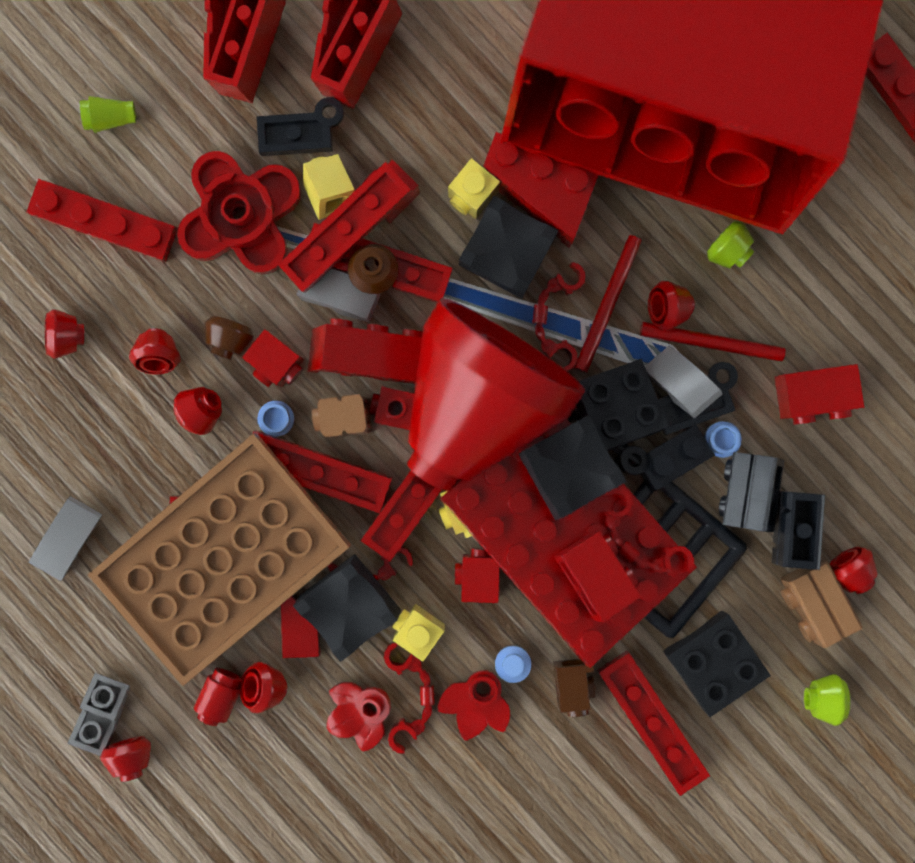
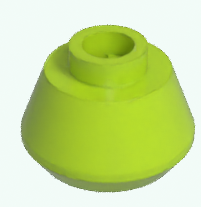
[706,221,755,269]
[804,674,850,726]

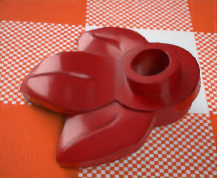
[438,670,510,741]
[327,682,391,751]

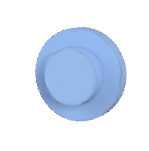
[257,400,294,437]
[704,421,742,458]
[495,645,531,683]

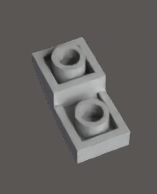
[297,269,381,322]
[645,345,723,418]
[28,496,102,581]
[67,673,130,756]

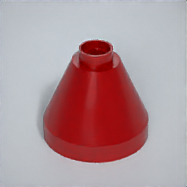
[407,298,585,491]

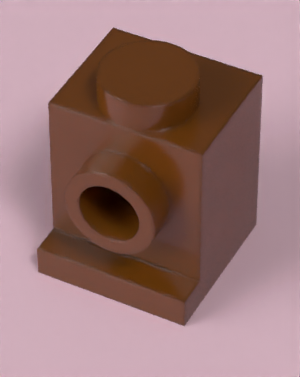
[553,659,595,717]

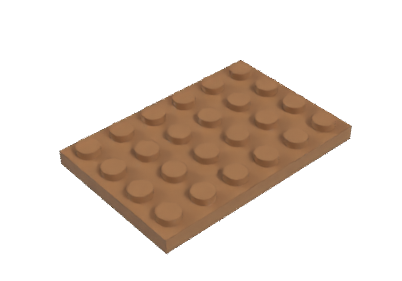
[88,433,351,686]

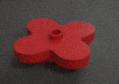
[177,151,301,274]

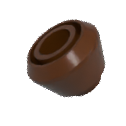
[348,244,398,294]
[205,316,254,360]

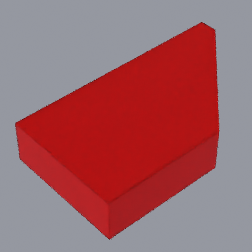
[280,595,320,658]

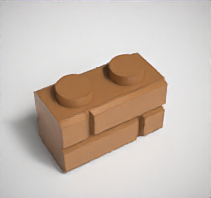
[312,394,372,438]
[780,560,863,648]

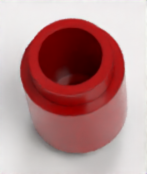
[193,667,241,726]

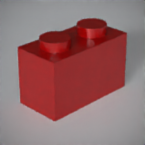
[774,364,865,425]
[554,531,641,622]

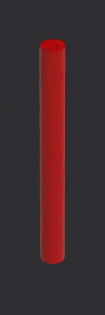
[574,235,642,373]
[640,322,786,362]

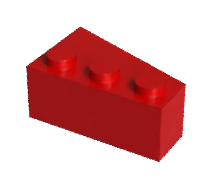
[203,0,286,103]
[311,0,402,110]
[483,132,598,248]
[307,319,423,384]

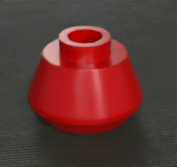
[648,281,695,331]
[45,309,84,359]
[129,328,181,375]
[173,387,222,435]
[829,546,878,594]
[240,662,287,714]
[100,736,151,782]

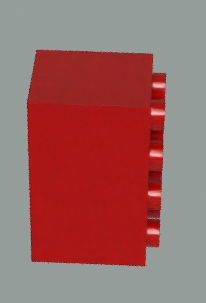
[500,0,883,235]

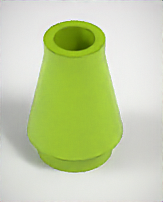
[80,96,136,133]

